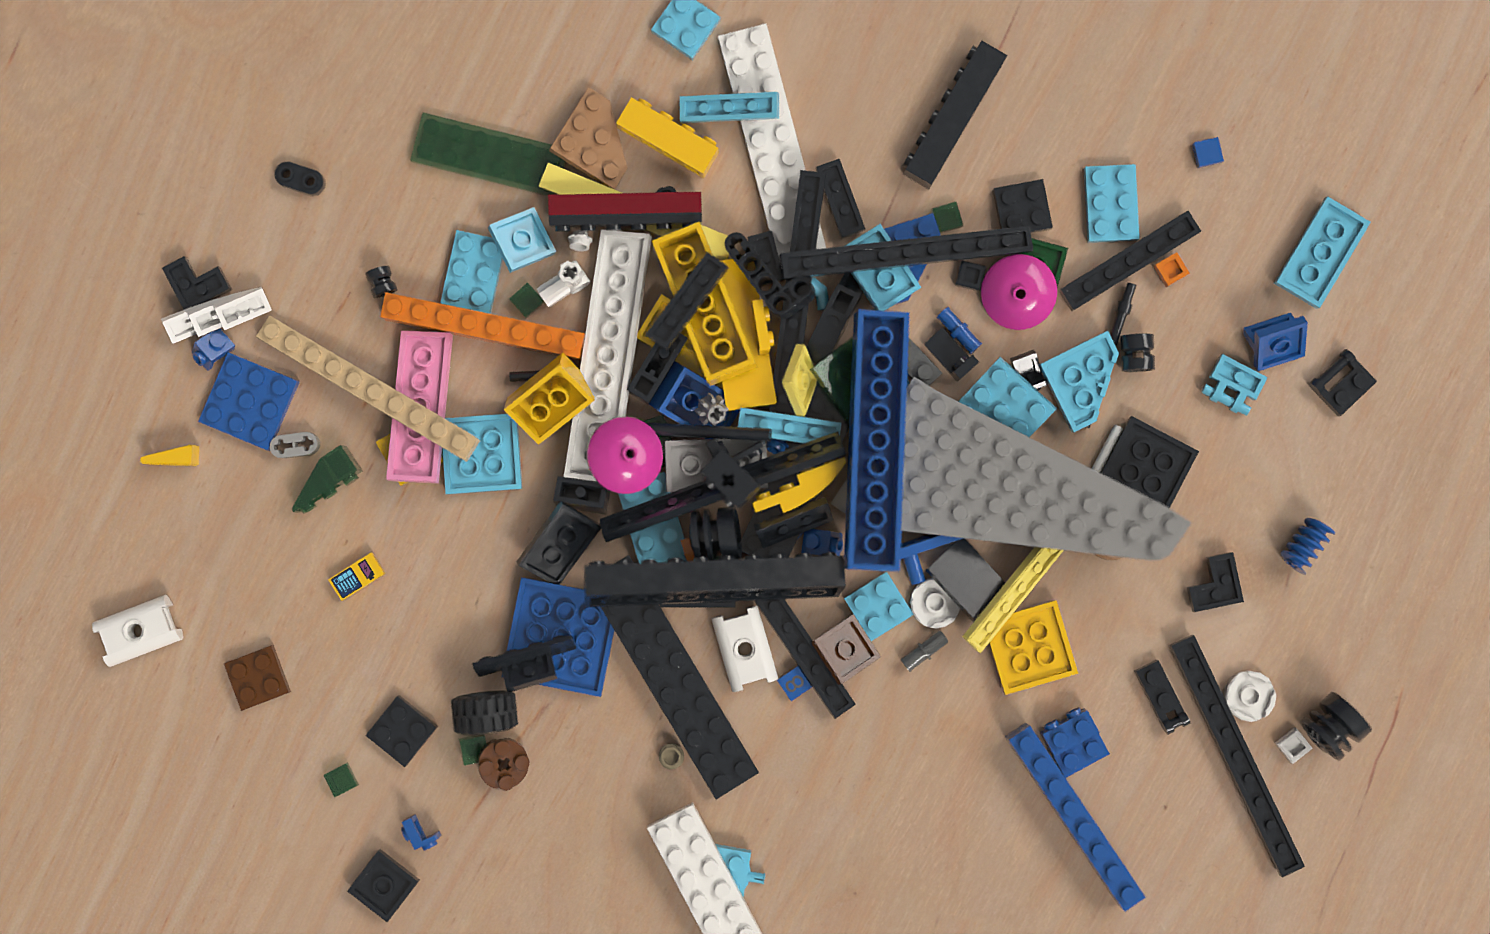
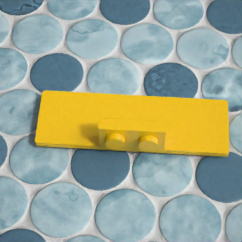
[720,259,777,411]

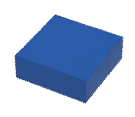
[1192,137,1224,168]

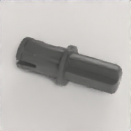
[900,631,948,672]

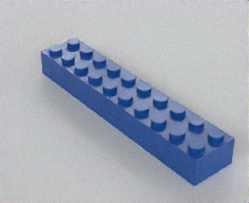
[844,310,910,572]

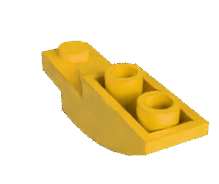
[752,457,846,513]

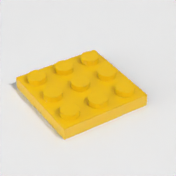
[989,600,1078,695]

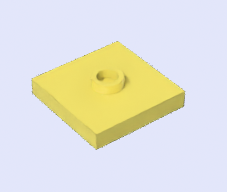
[782,344,817,416]

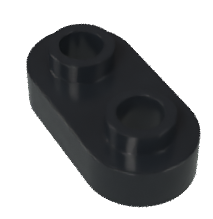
[275,162,326,196]

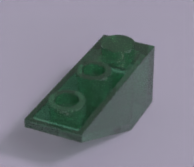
[291,445,362,514]

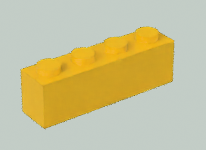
[616,97,719,179]

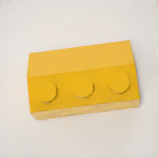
[504,352,595,445]

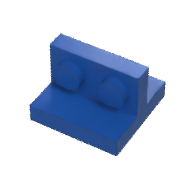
[1243,312,1308,372]

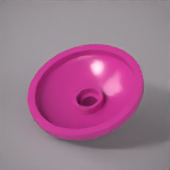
[981,254,1057,330]
[587,417,663,494]

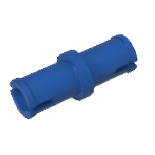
[936,307,982,354]

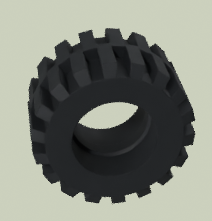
[451,690,518,735]

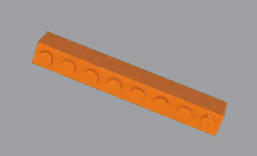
[380,292,585,361]

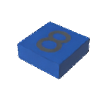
[777,666,812,701]

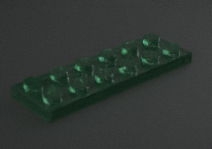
[410,112,566,196]

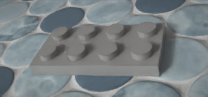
[664,439,768,492]

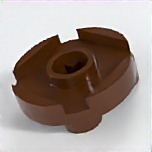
[477,738,530,791]

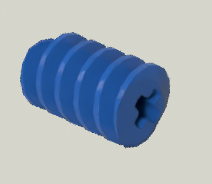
[1280,518,1335,575]

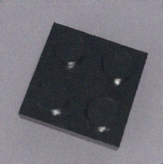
[993,179,1053,233]
[365,695,438,767]
[347,849,420,922]

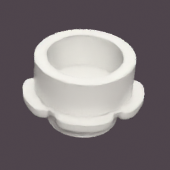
[568,230,592,251]

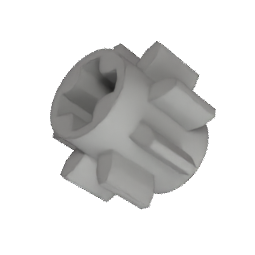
[695,393,729,426]

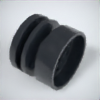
[689,506,742,560]
[1300,692,1372,761]

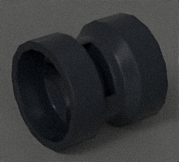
[365,266,398,298]

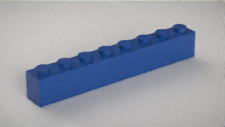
[1005,723,1146,912]

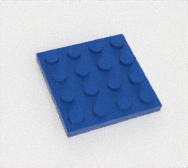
[501,577,615,697]

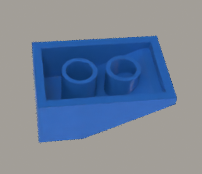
[649,362,740,439]

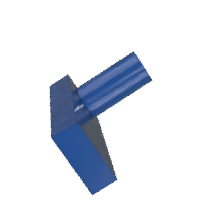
[900,534,963,585]

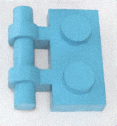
[1201,354,1268,416]

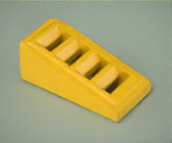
[140,445,199,466]

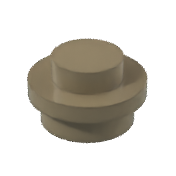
[659,743,684,769]

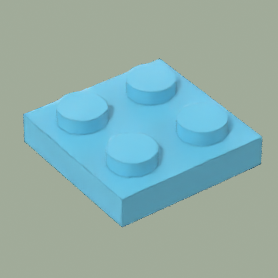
[651,0,721,60]
[488,207,556,273]
[844,572,914,641]

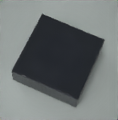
[955,260,986,292]

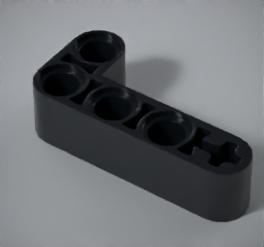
[725,232,815,319]

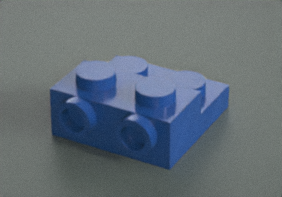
[1040,707,1110,778]

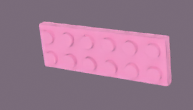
[386,331,453,483]

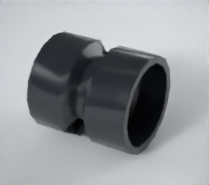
[1120,333,1155,372]

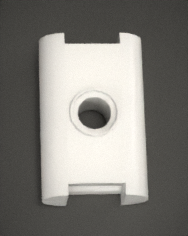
[92,595,183,667]
[711,605,778,692]

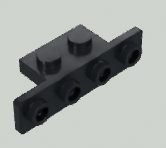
[472,635,576,692]

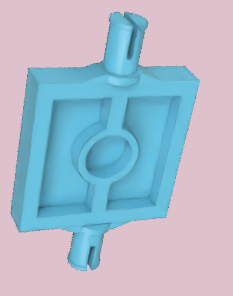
[715,844,765,897]

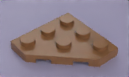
[549,87,627,190]

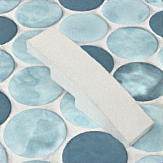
[161,287,271,344]

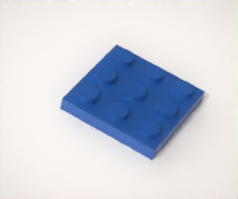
[198,352,299,451]

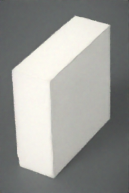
[1275,727,1313,764]

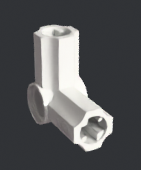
[537,261,590,307]

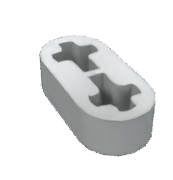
[270,432,320,458]

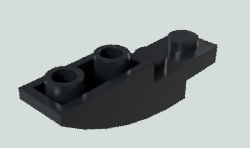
[806,273,863,368]

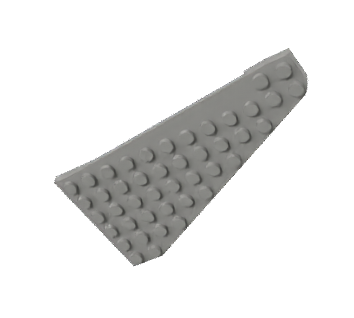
[831,377,1192,561]

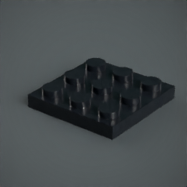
[1101,416,1199,508]

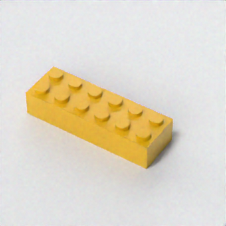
[652,222,757,386]

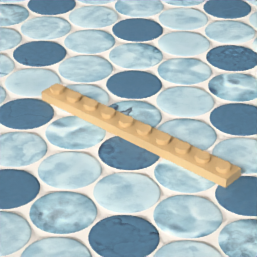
[256,315,480,462]

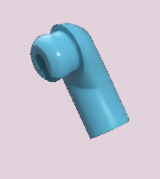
[812,277,829,311]

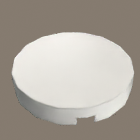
[910,578,960,628]
[1223,670,1276,722]

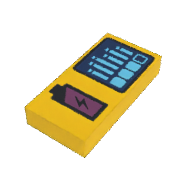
[328,552,386,601]

